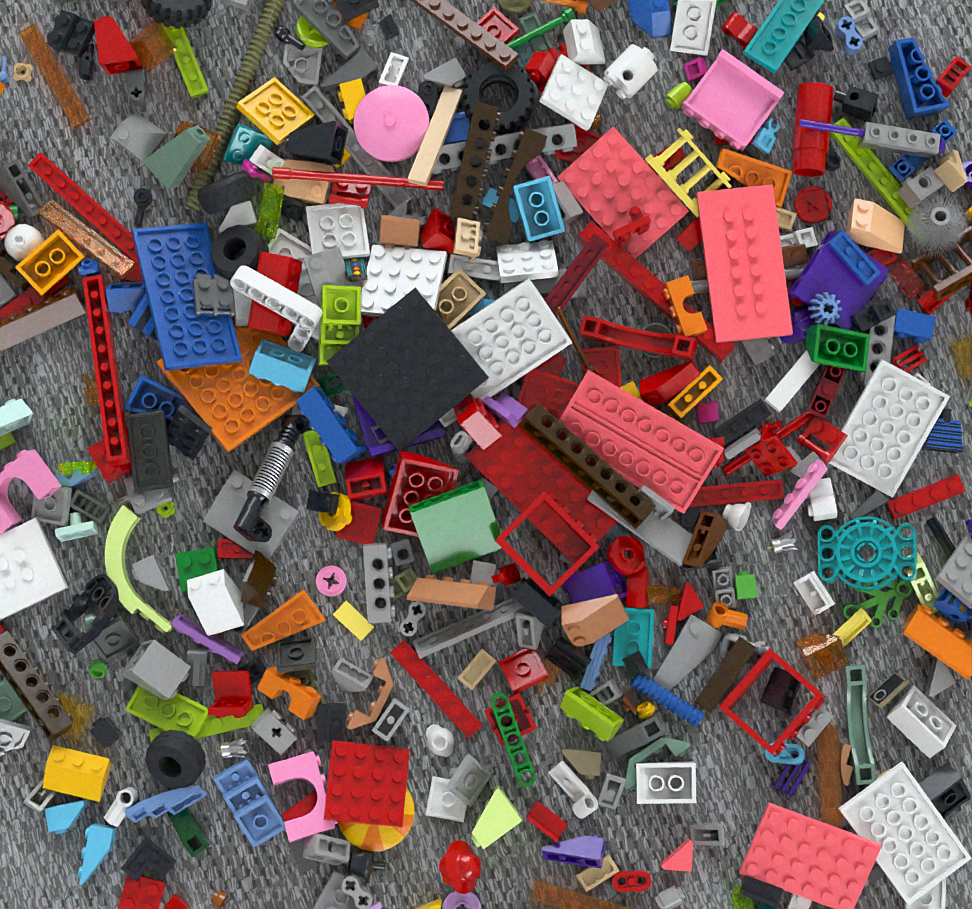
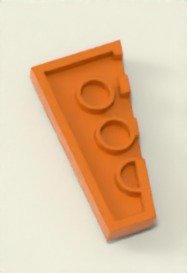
[716,148,792,208]
[241,589,327,651]

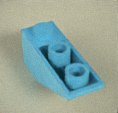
[78,823,117,885]

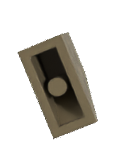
[561,748,602,779]

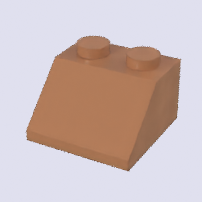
[380,215,421,250]

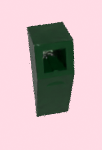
[167,807,212,857]

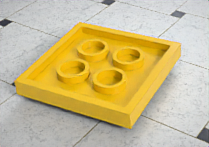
[236,77,316,145]

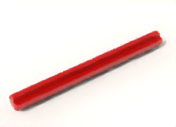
[722,411,815,476]

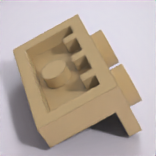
[453,218,482,263]

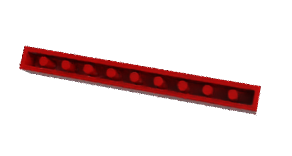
[578,221,735,363]
[82,275,131,467]

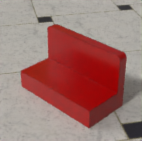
[526,800,568,842]

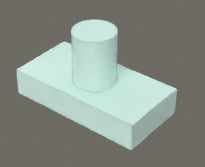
[55,512,99,542]

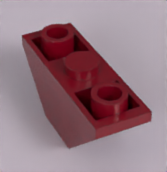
[807,365,846,420]

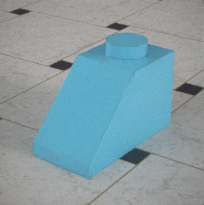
[45,799,88,834]

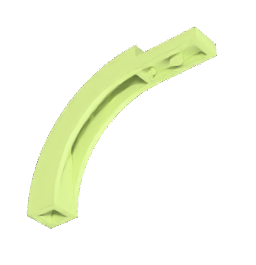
[105,505,174,633]

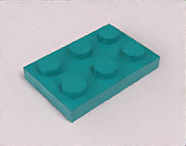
[612,608,654,668]

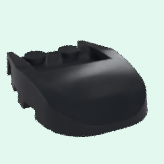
[51,574,119,655]

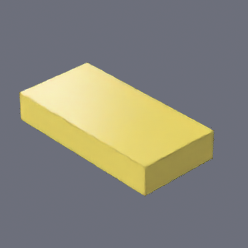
[333,601,374,641]
[833,608,872,646]

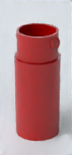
[792,82,834,177]

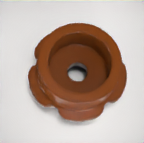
[210,890,228,909]

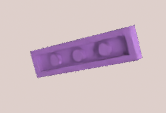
[171,614,246,664]

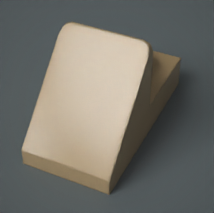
[934,149,968,192]

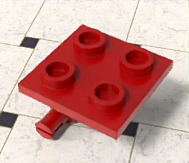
[745,421,798,477]

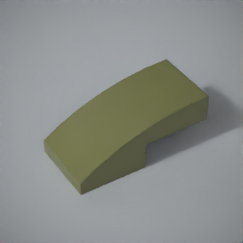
[379,567,417,603]

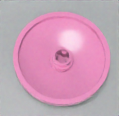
[354,85,430,162]

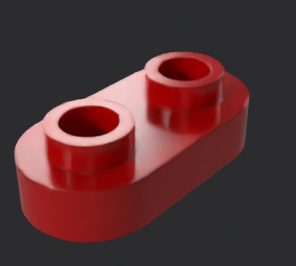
[612,870,651,892]

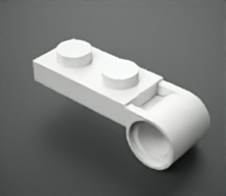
[548,760,598,819]

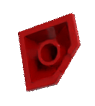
[421,207,455,254]

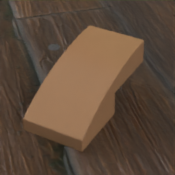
[837,742,853,786]

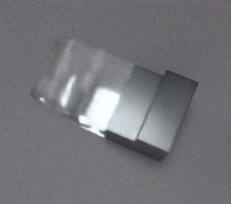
[361,14,399,47]

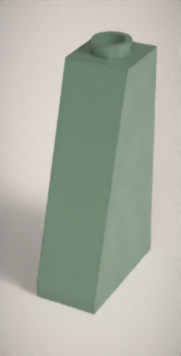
[143,125,210,189]

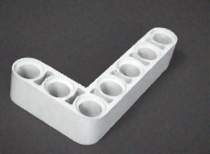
[230,266,323,352]

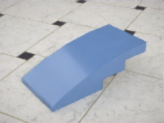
[213,757,285,848]

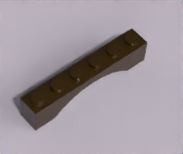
[482,128,547,245]

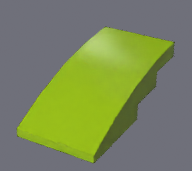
[318,285,361,365]

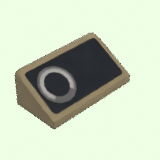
[868,672,909,709]

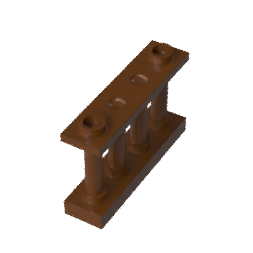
[911,226,972,302]

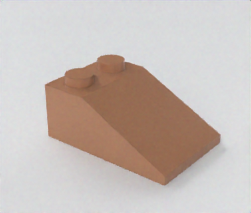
[561,594,629,647]

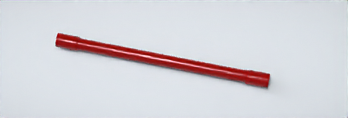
[272,167,444,191]

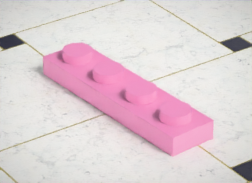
[771,459,828,530]

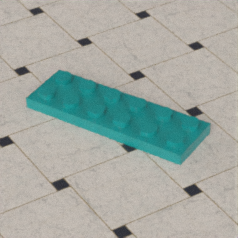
[743,0,825,74]

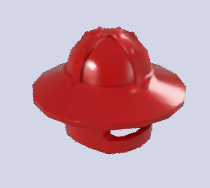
[439,840,482,894]

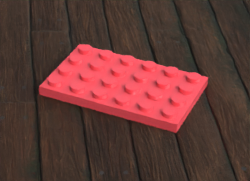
[557,126,689,259]
[739,802,881,909]

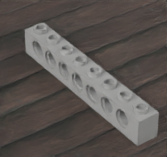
[432,122,577,174]

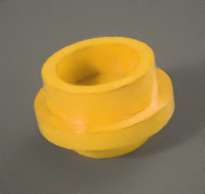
[636,701,655,719]

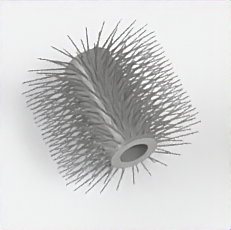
[905,190,970,259]

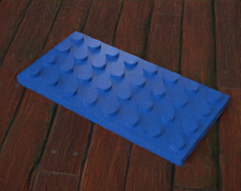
[131,222,242,371]

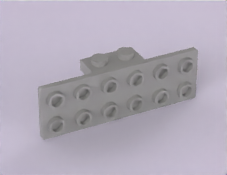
[587,477,692,566]

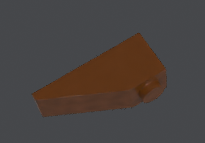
[682,511,728,568]

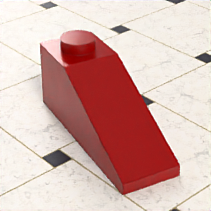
[640,360,700,407]

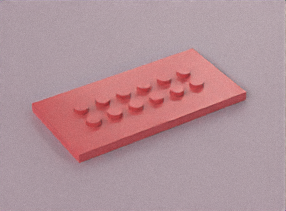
[696,184,793,343]
[558,370,724,514]

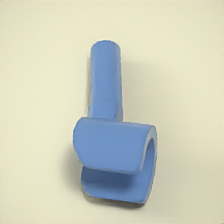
[0,57,9,83]

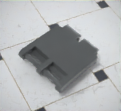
[192,274,235,317]

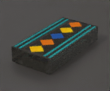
[344,257,368,282]

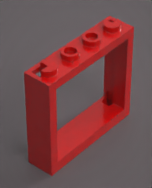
[494,491,600,596]
[719,648,826,756]

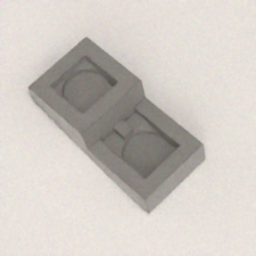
[844,0,879,41]

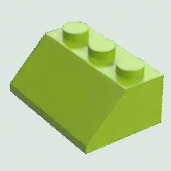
[560,686,624,742]

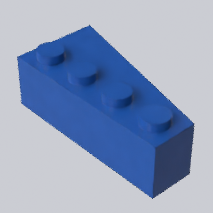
[888,37,950,120]
[124,375,198,420]
[296,387,368,464]

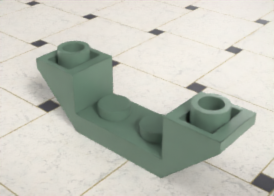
[624,736,691,790]

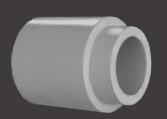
[655,885,685,909]

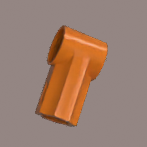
[706,602,748,630]

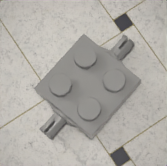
[116,473,180,515]

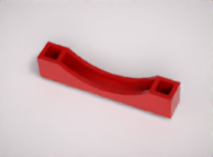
[579,315,698,361]

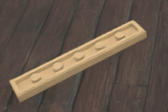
[408,86,463,186]

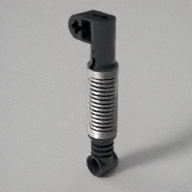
[233,415,308,543]

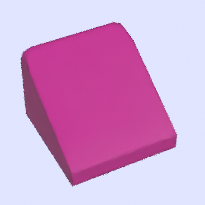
[683,57,708,82]
[696,401,719,424]

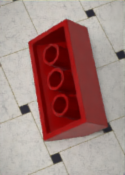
[247,252,303,337]

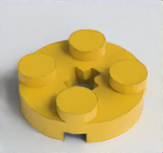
[319,492,352,531]

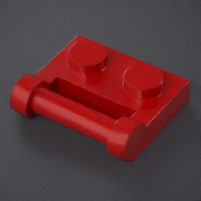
[329,182,372,209]
[797,416,848,463]

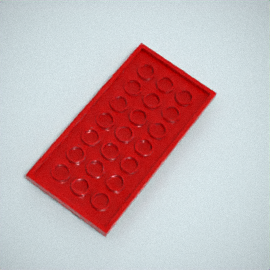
[465,402,618,564]

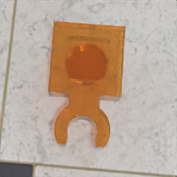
[82,371,99,407]
[529,659,562,695]

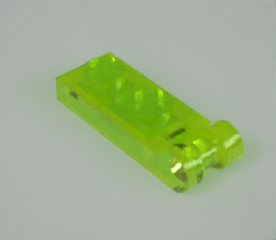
[255,183,285,239]

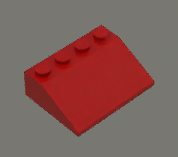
[381,450,459,537]

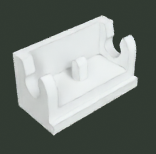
[793,571,835,615]

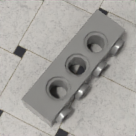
[858,315,895,388]
[363,543,396,623]

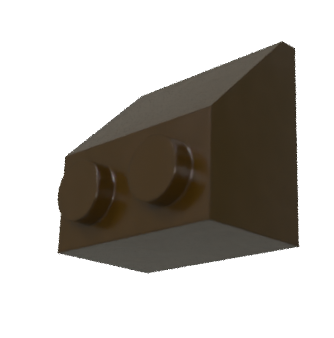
[241,550,279,609]

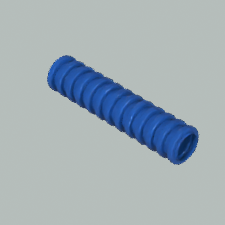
[631,672,704,727]

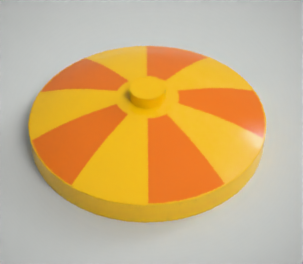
[338,787,415,851]

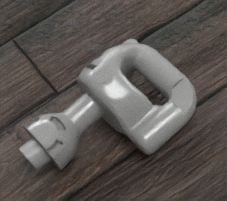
[720,633,769,659]

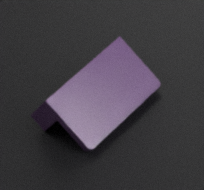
[482,392,529,428]

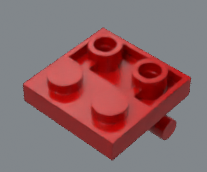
[613,206,651,243]

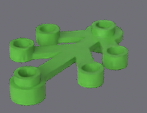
[842,578,913,628]

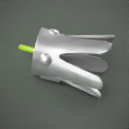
[767,531,798,554]
[217,738,247,758]

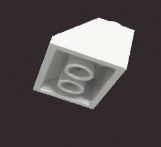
[887,685,956,758]

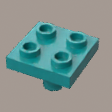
[224,124,272,171]

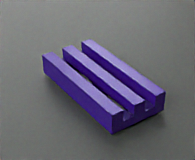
[773,753,811,797]

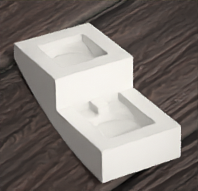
[780,227,818,249]

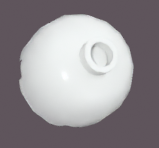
[4,224,44,262]

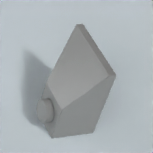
[111,112,167,162]

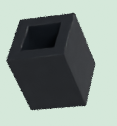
[90,717,123,749]

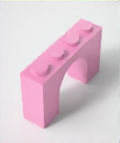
[0,449,62,534]
[268,751,338,843]

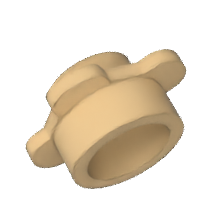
[13,63,33,82]

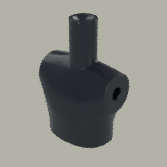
[79,43,96,81]
[348,850,386,878]

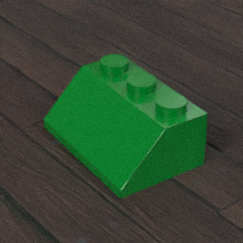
[805,324,870,372]

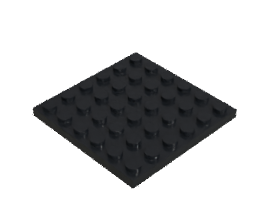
[326,287,489,452]

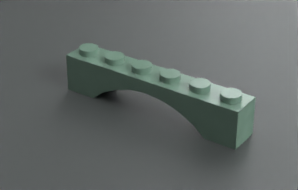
[841,664,876,785]

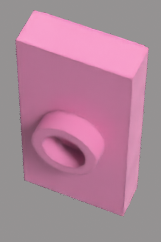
[524,155,558,184]

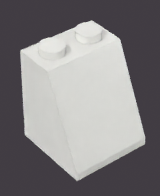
[187,569,244,636]

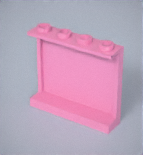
[681,49,785,152]

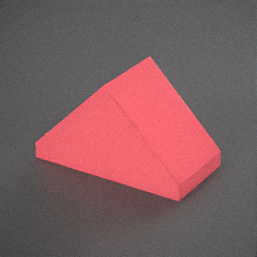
[660,838,693,872]

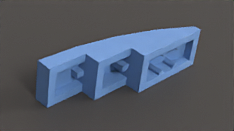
[124,785,208,823]

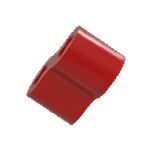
[721,12,758,49]

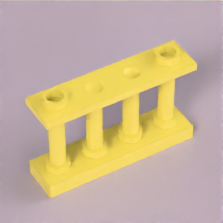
[645,128,732,217]

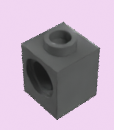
[390,539,416,569]

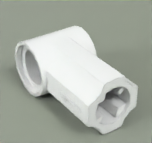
[104,787,138,827]

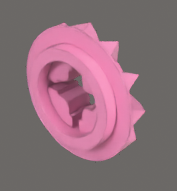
[316,566,347,596]

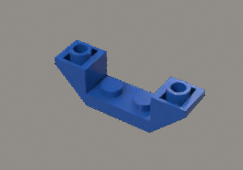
[888,119,958,182]

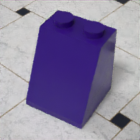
[563,561,627,604]

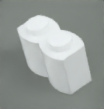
[805,478,837,521]

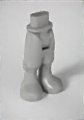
[450,431,477,464]

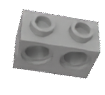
[303,834,351,866]

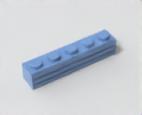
[579,633,612,691]

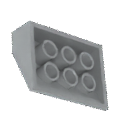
[203,470,299,560]

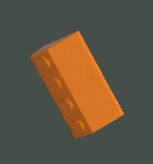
[903,603,972,680]

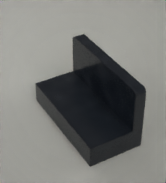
[761,667,801,714]
[739,875,784,909]

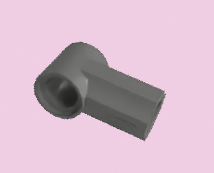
[230,603,260,635]
[187,648,209,686]

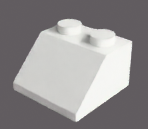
[563,19,605,65]

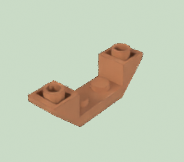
[346,657,395,730]

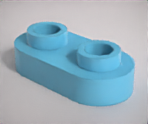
[765,743,805,765]

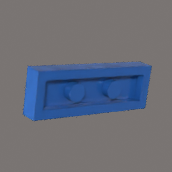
[827,230,881,286]

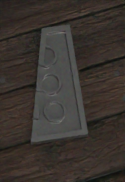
[293,0,360,60]

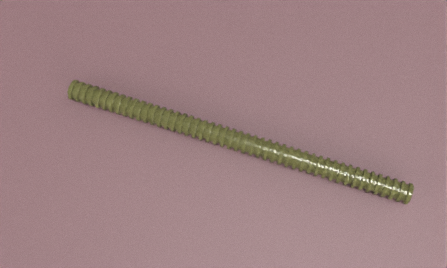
[184,0,285,211]

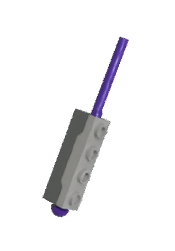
[798,119,946,159]

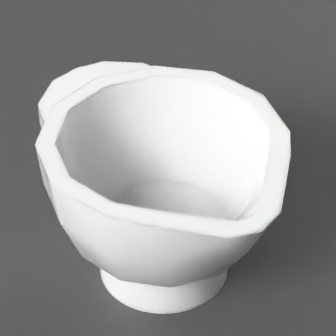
[723,502,751,531]
[426,724,454,757]

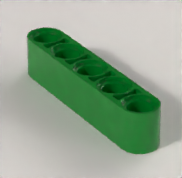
[490,692,535,787]

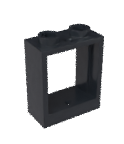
[512,576,565,627]

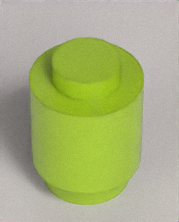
[665,82,693,110]

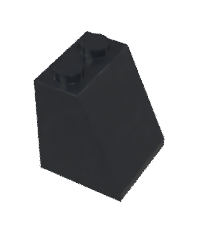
[286,121,348,166]

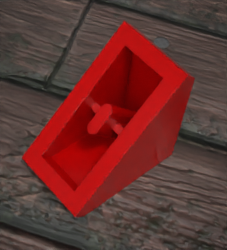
[677,582,704,621]

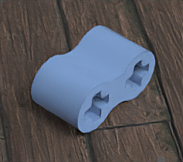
[835,16,863,55]

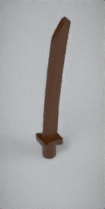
[556,307,596,374]

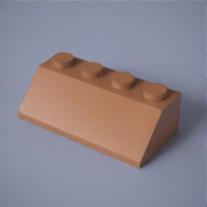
[406,575,496,610]

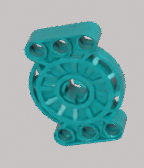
[818,516,918,591]

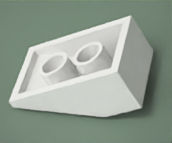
[636,761,696,804]

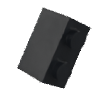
[919,763,971,819]

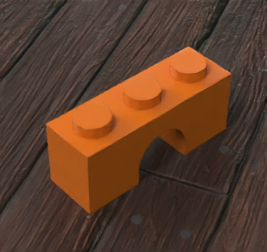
[663,275,707,337]
[257,666,322,720]

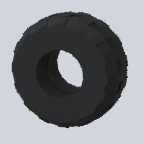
[197,170,256,215]
[210,225,269,280]
[145,730,206,788]

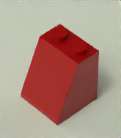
[94,16,144,75]

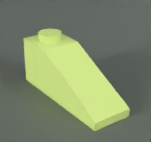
[904,552,939,613]

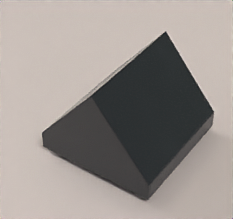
[622,650,648,676]

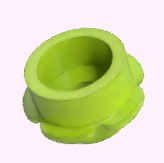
[156,501,175,518]

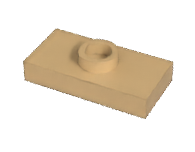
[457,649,496,691]
[576,854,619,892]

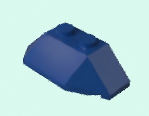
[627,0,672,38]

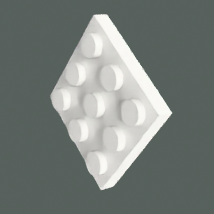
[539,54,608,131]
[306,203,370,259]
[496,240,559,283]

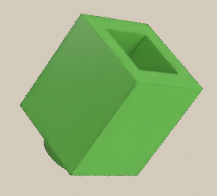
[733,571,757,600]

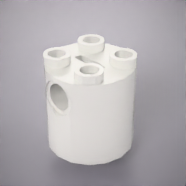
[603,44,658,100]

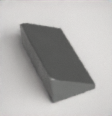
[285,836,320,873]

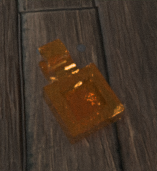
[647,584,680,605]

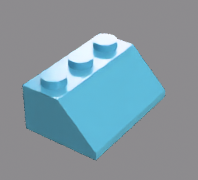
[511,176,565,242]
[249,338,317,393]

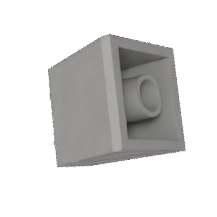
[121,640,191,700]

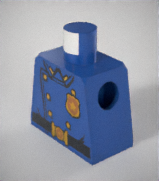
[933,588,972,625]

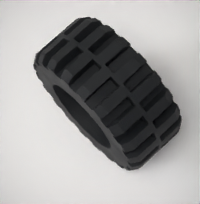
[141,0,212,29]
[463,60,535,135]

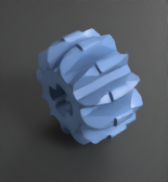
[808,292,842,325]

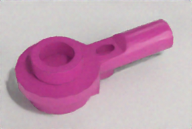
[241,159,271,183]

